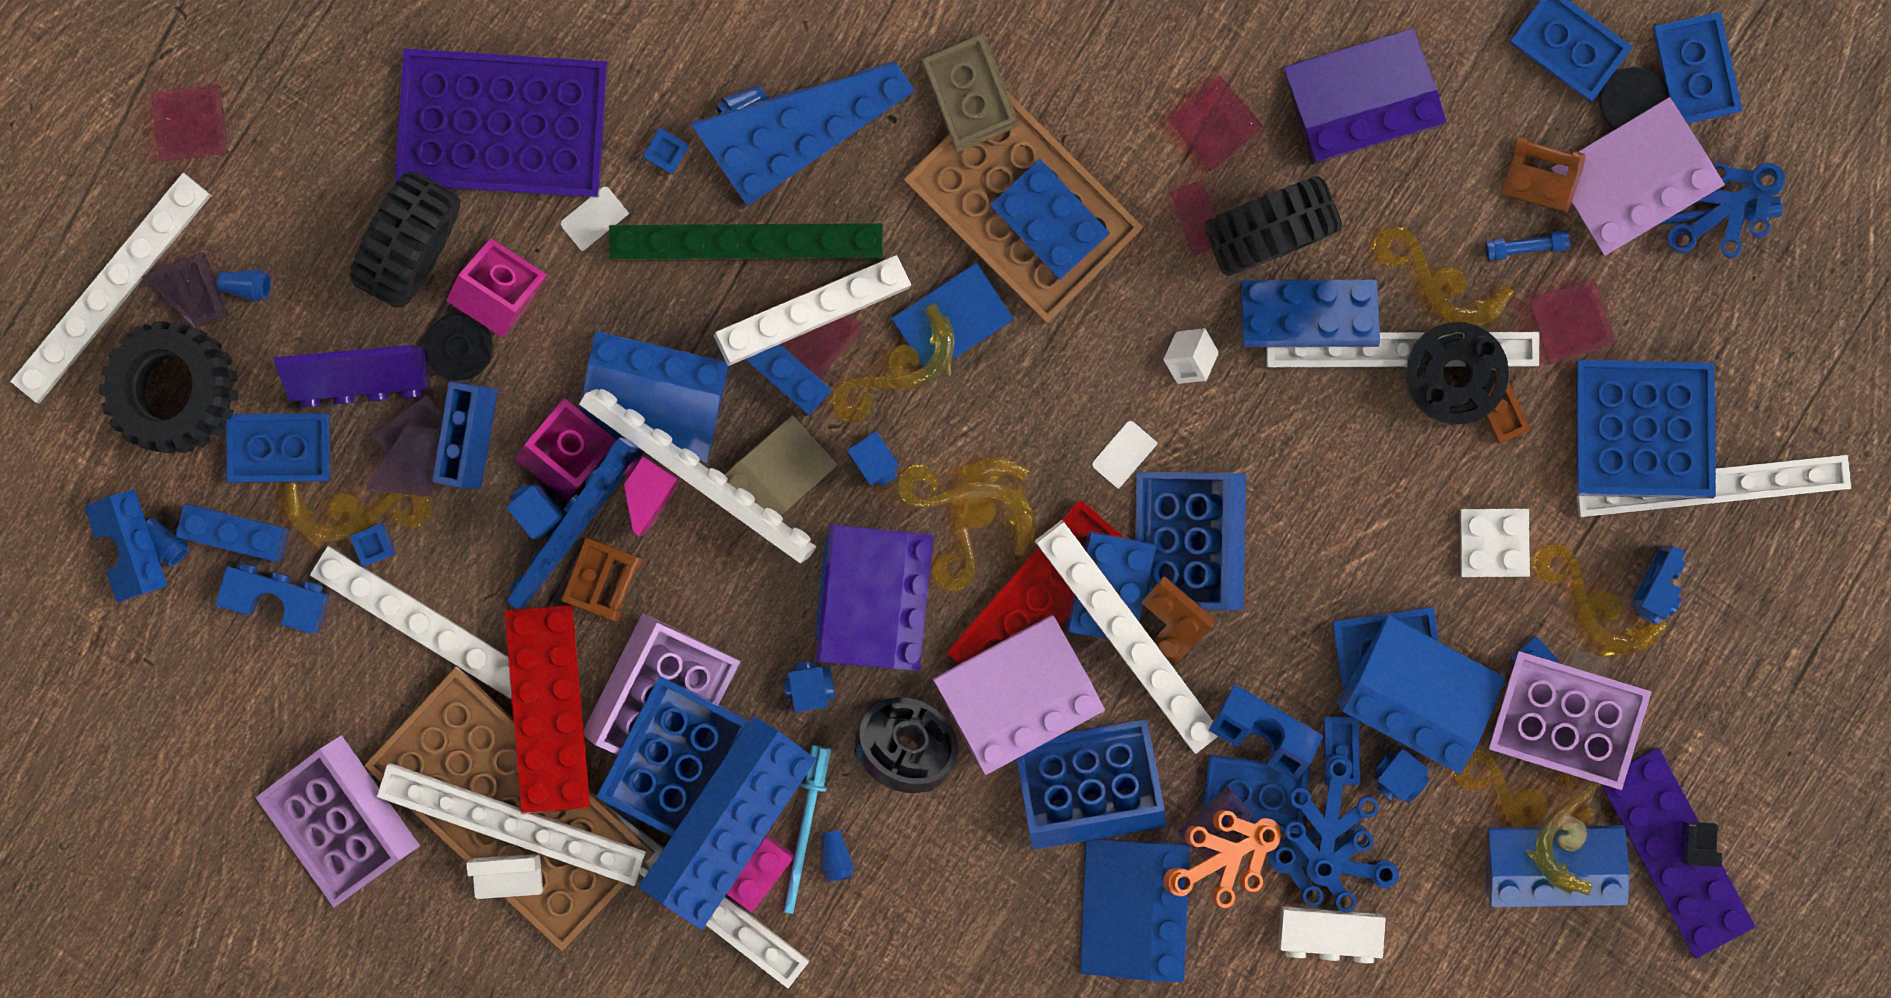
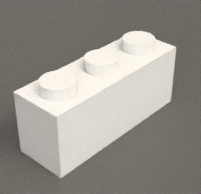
[1278,906,1386,963]

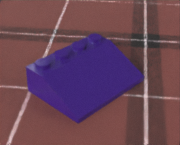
[1283,29,1446,165]
[274,345,430,408]
[816,524,934,670]

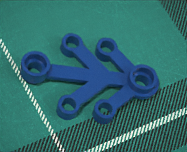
[1668,163,1785,259]
[1285,753,1379,886]
[1268,824,1399,913]

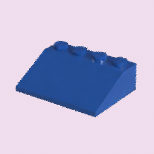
[580,331,731,463]
[1135,472,1246,610]
[1337,614,1506,774]
[597,676,750,836]
[1017,719,1166,850]
[1080,838,1190,982]

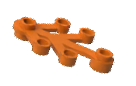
[1163,810,1281,908]

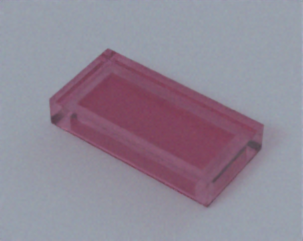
[1170,180,1216,255]

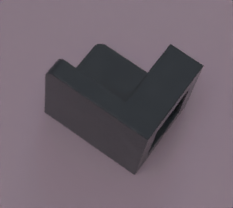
[1681,821,1722,867]

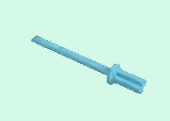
[783,745,831,914]

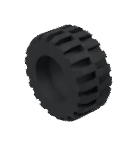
[350,171,461,308]
[1204,176,1342,277]
[99,321,238,454]

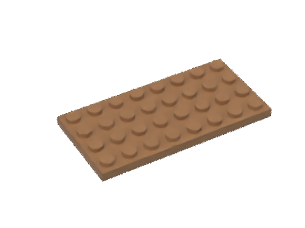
[364,666,655,951]

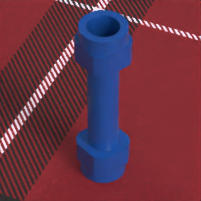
[1485,230,1570,261]

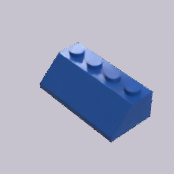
[1486,825,1630,907]

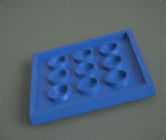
[1576,360,1716,499]

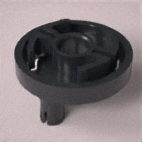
[1404,322,1509,425]
[854,697,958,793]

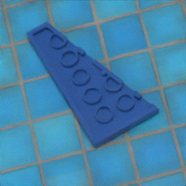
[690,61,915,206]
[507,438,644,609]

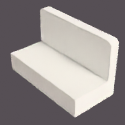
[466,853,543,899]

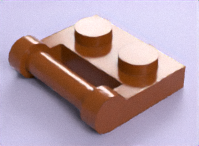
[1501,136,1586,214]
[561,537,644,622]

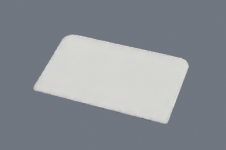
[561,187,629,251]
[1092,421,1158,489]

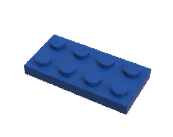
[1240,280,1380,347]

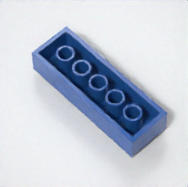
[638,716,817,930]

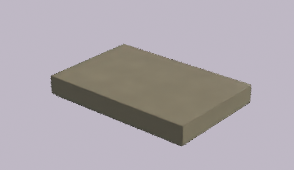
[921,33,1020,152]

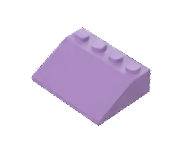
[1551,97,1725,256]
[584,613,740,755]
[933,615,1105,775]
[1489,651,1652,790]
[255,735,420,908]

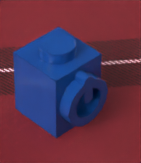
[783,660,835,712]
[1374,747,1430,803]

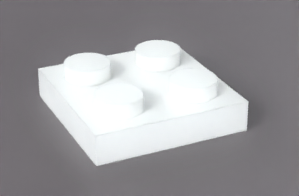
[1459,509,1530,577]

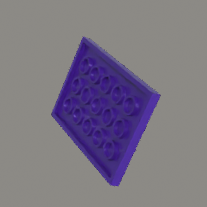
[395,48,608,198]

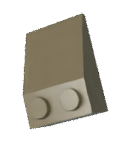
[725,415,838,516]

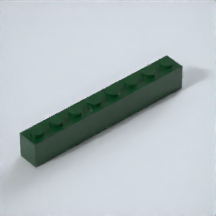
[609,223,883,262]

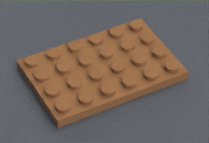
[904,91,1144,324]

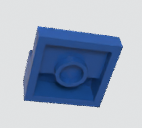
[1629,545,1686,625]

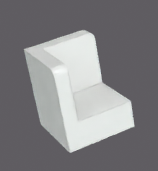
[1163,328,1218,384]

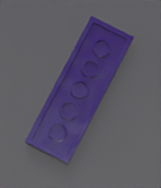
[1600,747,1755,959]

